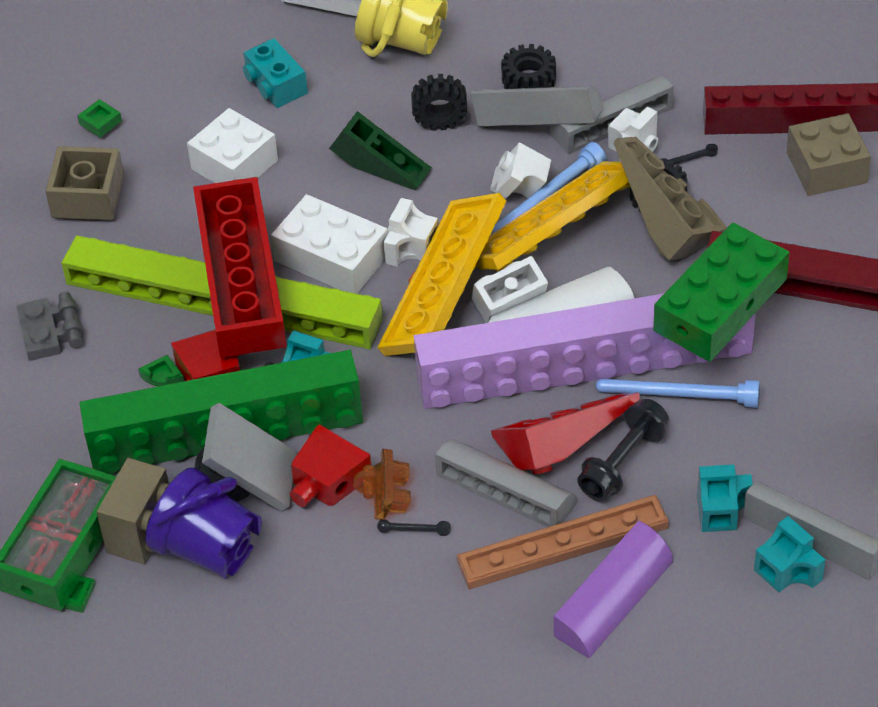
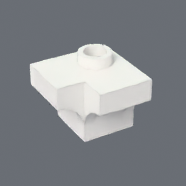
[608,107,658,162]
[490,142,551,199]
[384,198,438,267]

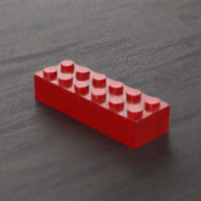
[193,177,287,358]

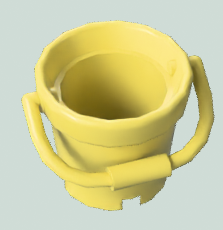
[355,0,448,57]

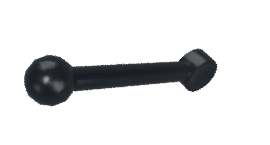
[662,144,718,164]
[377,519,451,536]

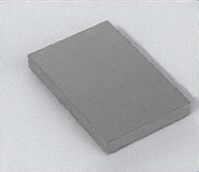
[202,403,296,511]

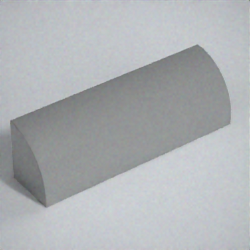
[549,76,674,155]
[471,86,603,126]
[435,439,578,527]
[744,482,878,580]

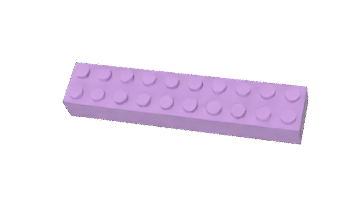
[413,293,756,409]

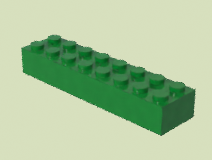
[79,349,363,474]

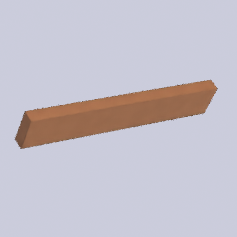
[456,495,669,589]

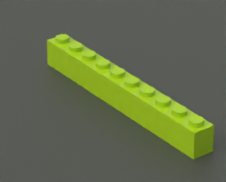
[61,235,383,350]

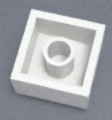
[187,108,278,183]

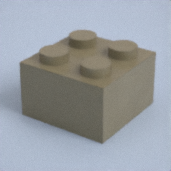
[786,113,871,196]
[45,146,124,220]
[96,458,169,565]

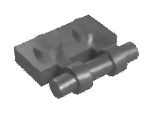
[16,292,83,361]

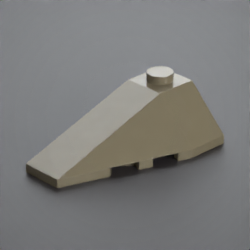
[613,136,727,261]

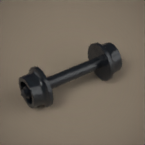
[577,399,669,501]

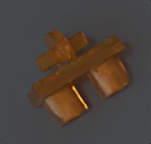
[353,448,411,520]

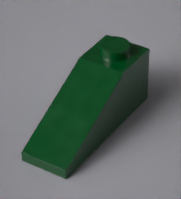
[329,111,432,191]

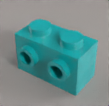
[243,38,308,108]

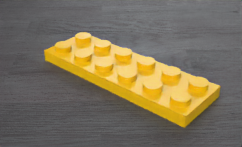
[475,161,630,272]
[377,193,506,356]

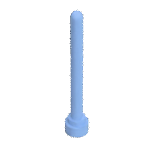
[490,142,606,235]
[596,379,759,408]

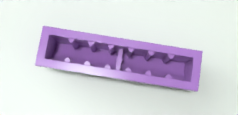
[554,520,673,658]

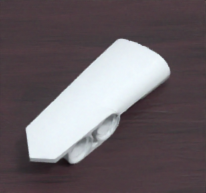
[489,267,634,323]

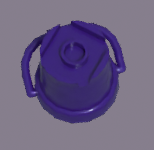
[145,468,262,579]

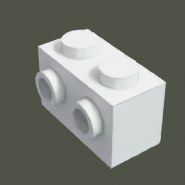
[472,256,548,323]

